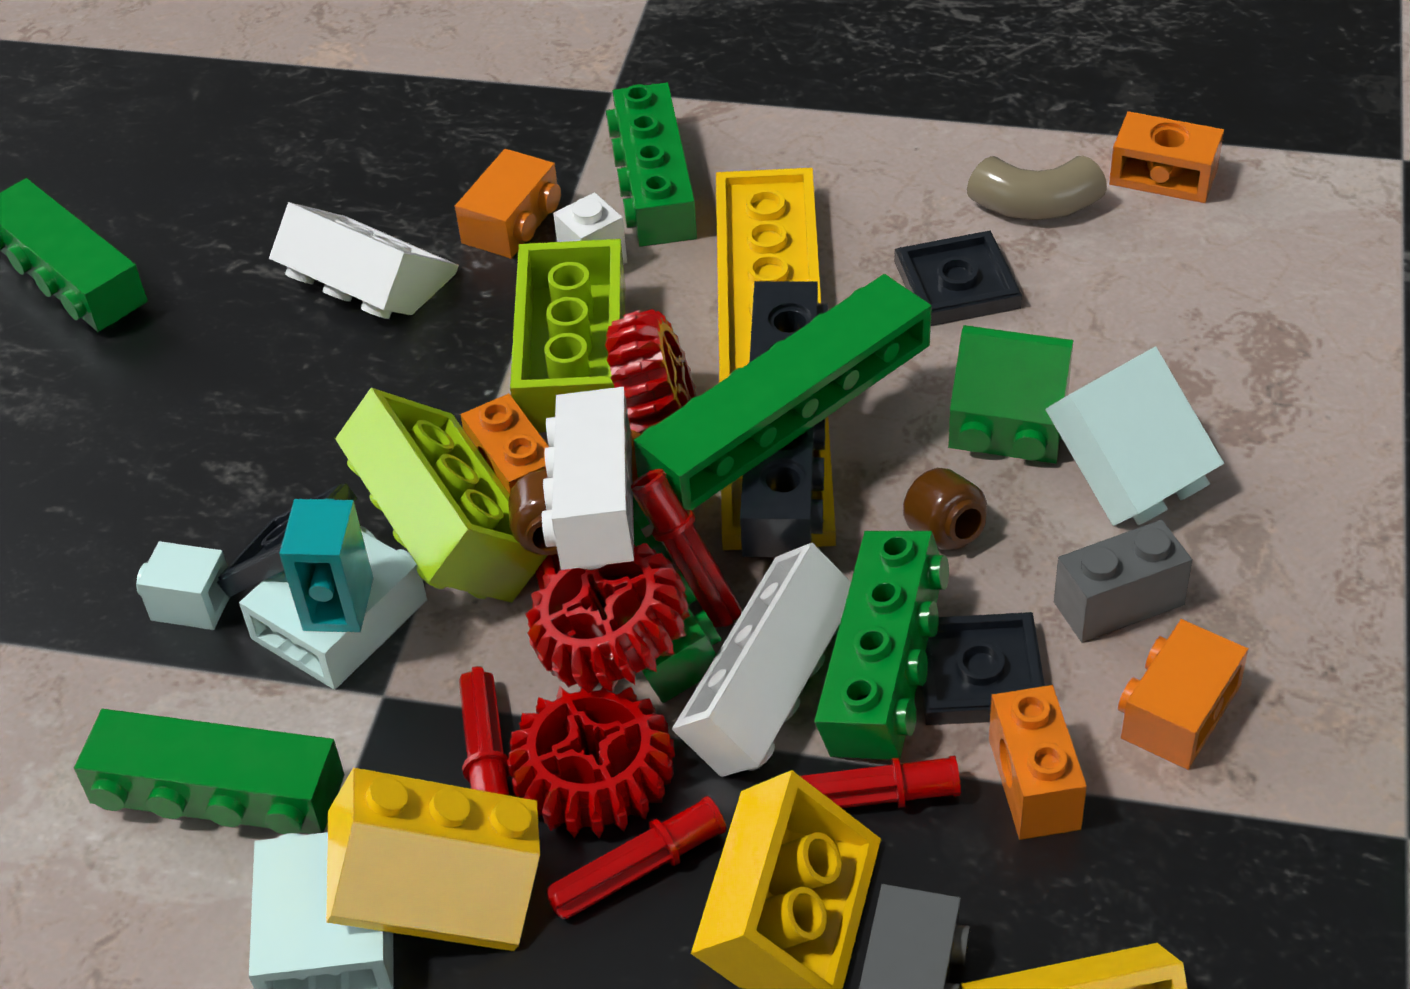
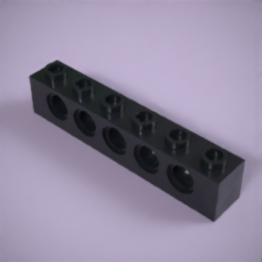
[740,281,828,557]

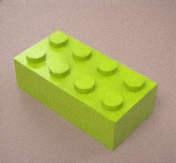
[510,239,626,433]
[335,388,548,603]

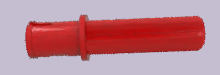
[631,469,742,628]
[459,666,510,796]
[800,755,961,808]
[546,796,727,919]

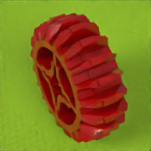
[605,309,696,434]
[525,543,690,693]
[507,686,675,839]

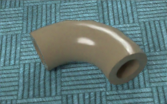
[967,156,1107,220]

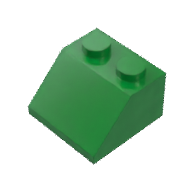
[948,325,1074,464]

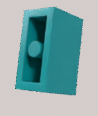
[279,499,373,633]

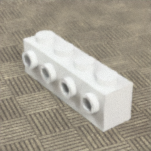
[542,387,634,570]
[672,542,851,777]

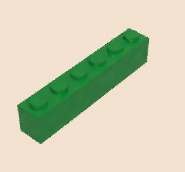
[634,274,932,510]

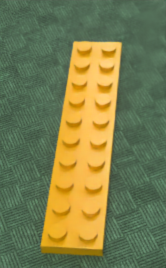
[716,168,836,550]

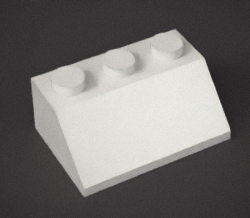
[269,202,459,319]

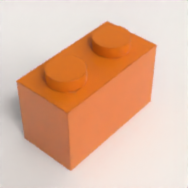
[455,149,561,259]
[1118,619,1249,770]

